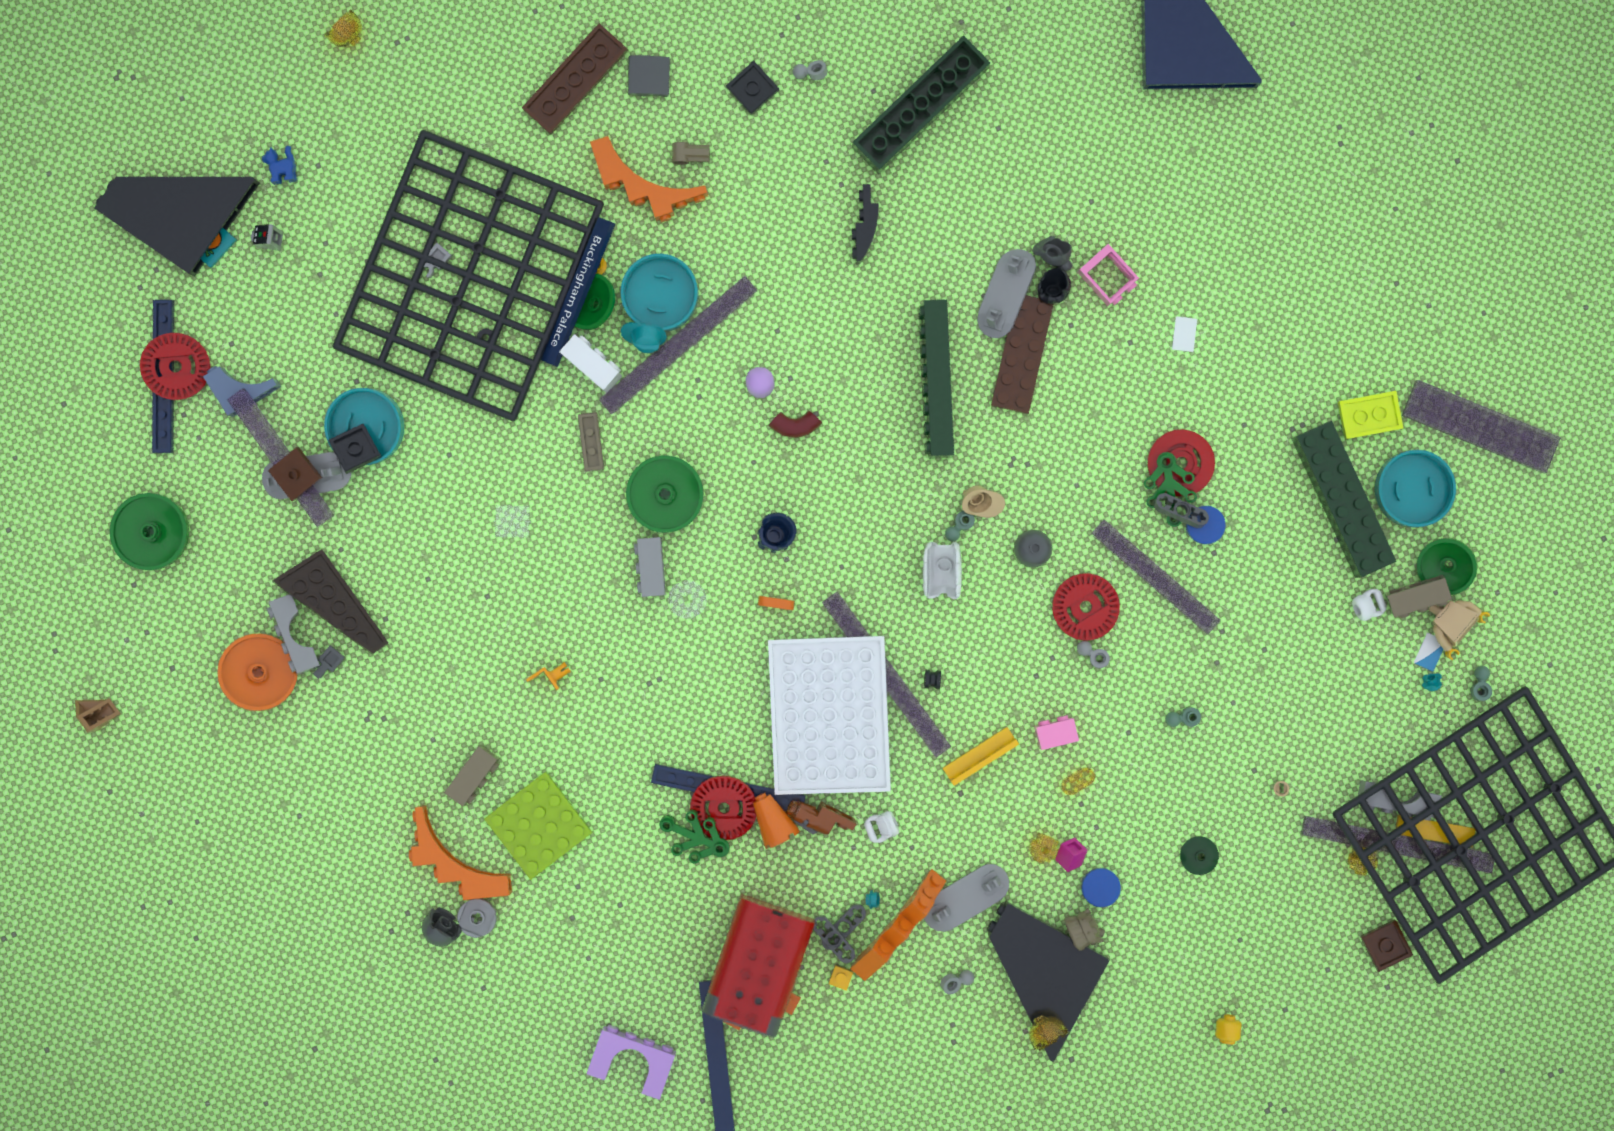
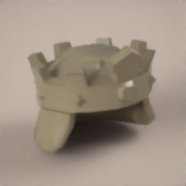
[1064,908,1105,951]

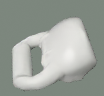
[1352,589,1387,621]
[864,811,899,843]

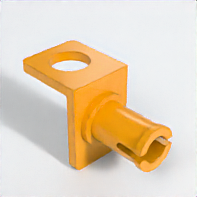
[526,662,571,691]

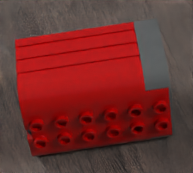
[702,893,815,1037]

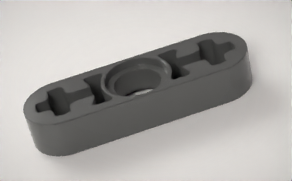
[1153,493,1209,528]
[822,903,866,950]
[813,915,855,963]

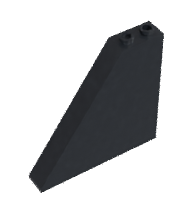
[94,177,260,277]
[987,901,1110,1062]

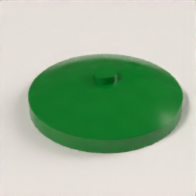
[626,455,704,533]
[109,493,189,570]

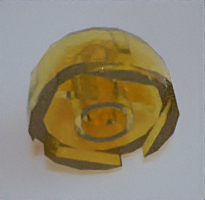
[324,9,362,47]
[1029,1015,1069,1052]

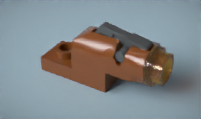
[786,800,856,835]

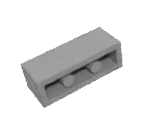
[634,537,666,597]

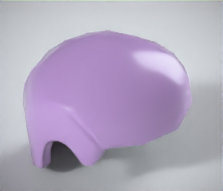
[745,367,775,398]

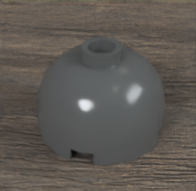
[1013,529,1052,568]
[421,907,461,947]

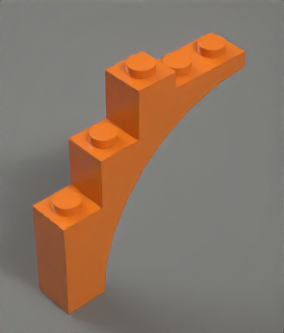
[590,136,708,222]
[409,805,512,900]
[850,869,946,981]

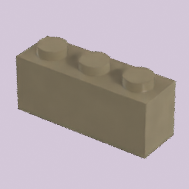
[1385,575,1452,618]
[444,745,500,806]

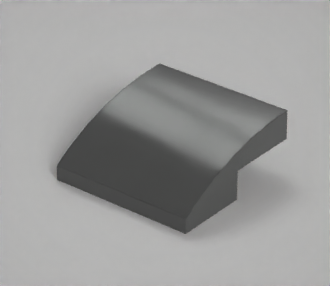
[628,55,670,97]

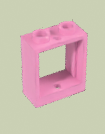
[1077,244,1139,306]

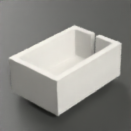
[559,334,622,394]

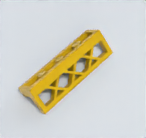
[942,726,1019,786]

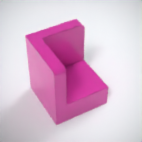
[1055,838,1087,872]

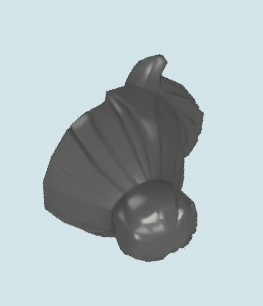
[1032,236,1072,272]

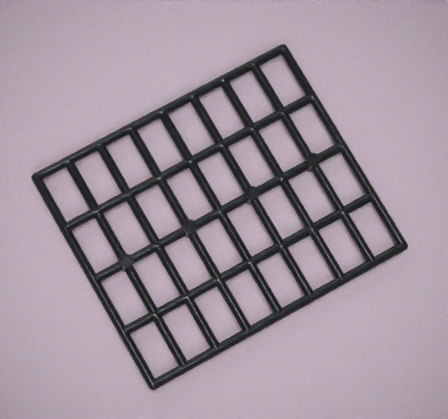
[332,130,604,421]
[1333,686,1614,984]

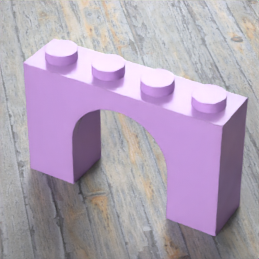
[587,1025,676,1100]

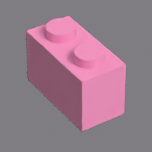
[1034,715,1079,750]

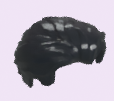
[1037,268,1071,304]

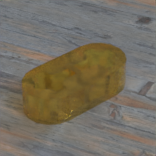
[1061,767,1095,795]

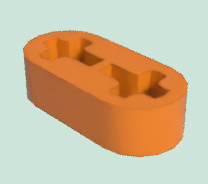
[757,596,795,610]

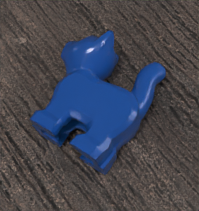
[262,146,298,185]

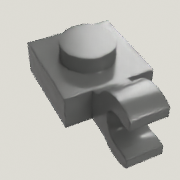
[313,645,346,679]

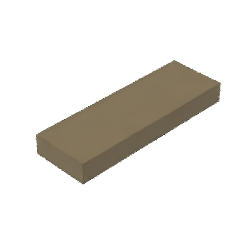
[578,412,605,472]

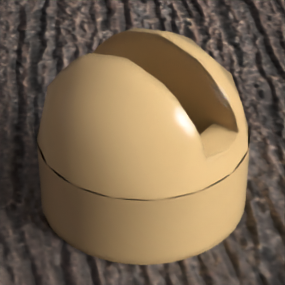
[1274,781,1289,797]

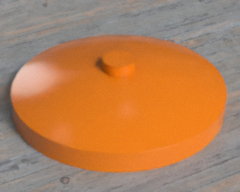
[218,634,297,711]

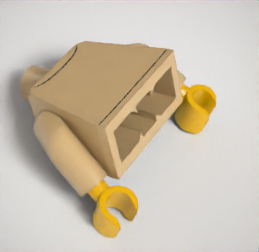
[1429,600,1490,660]

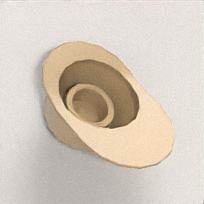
[962,485,1005,518]

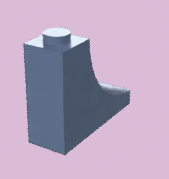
[203,366,282,417]

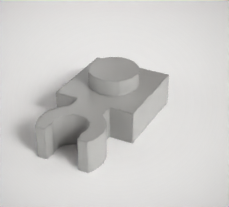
[423,243,452,278]

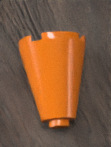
[753,793,800,849]

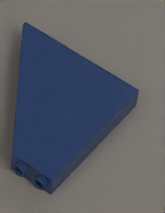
[1141,0,1262,90]

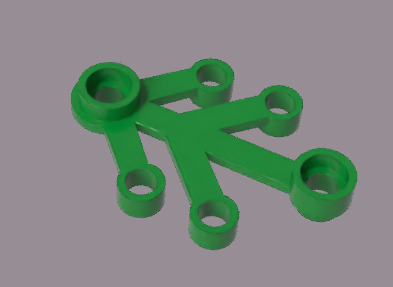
[1144,452,1197,527]
[659,809,730,864]

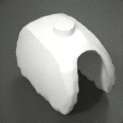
[923,541,962,599]

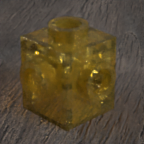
[1029,832,1059,864]
[1348,847,1378,876]

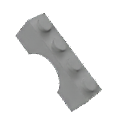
[266,594,320,676]
[1358,780,1442,821]

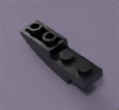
[852,184,879,265]

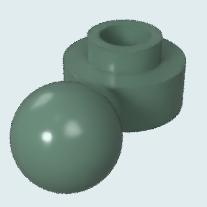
[945,511,975,542]
[1470,666,1492,701]
[1165,707,1201,727]

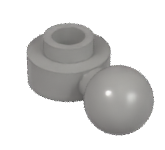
[793,60,828,80]
[1077,641,1110,669]
[940,970,975,995]

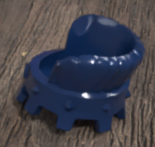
[757,512,797,553]

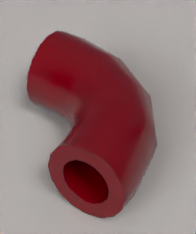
[768,410,822,438]

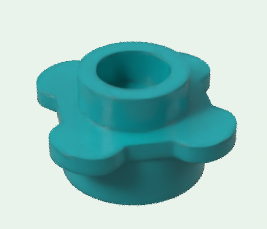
[1422,673,1442,691]

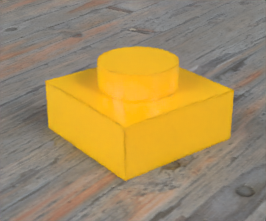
[828,965,853,991]

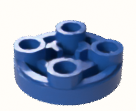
[1186,506,1226,544]
[1081,868,1121,907]

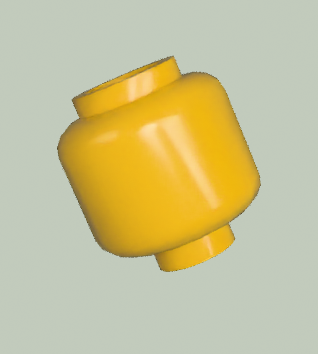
[1215,1014,1242,1044]

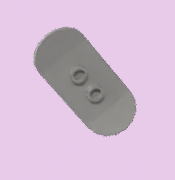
[977,249,1036,338]
[262,452,351,499]
[924,864,1009,932]

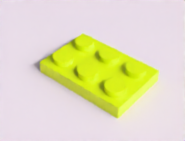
[1338,391,1403,440]

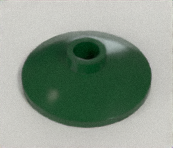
[1180,836,1219,875]

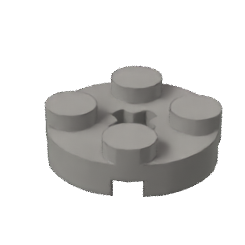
[457,898,497,938]

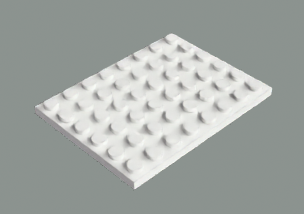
[768,636,891,795]

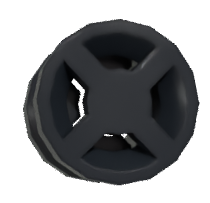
[924,669,941,690]

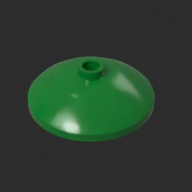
[575,273,615,330]
[1417,538,1478,595]

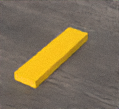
[1395,815,1475,847]

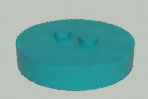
[621,254,699,332]
[324,388,405,465]
[1374,450,1456,528]

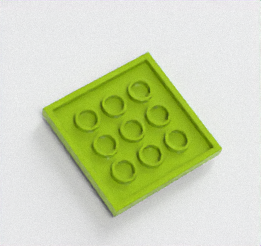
[484,772,593,880]

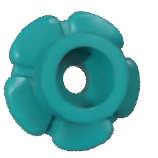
[866,890,880,909]

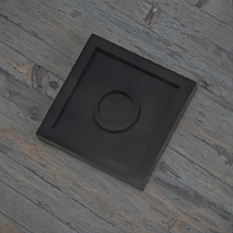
[726,61,780,116]
[328,424,381,474]

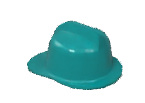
[621,322,667,353]

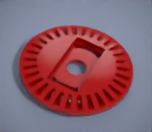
[140,333,210,400]
[1147,429,1215,497]
[1052,573,1120,641]
[690,775,756,840]

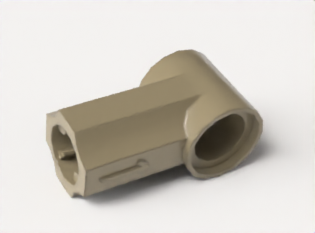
[672,142,710,165]

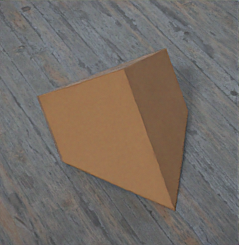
[75,698,121,733]

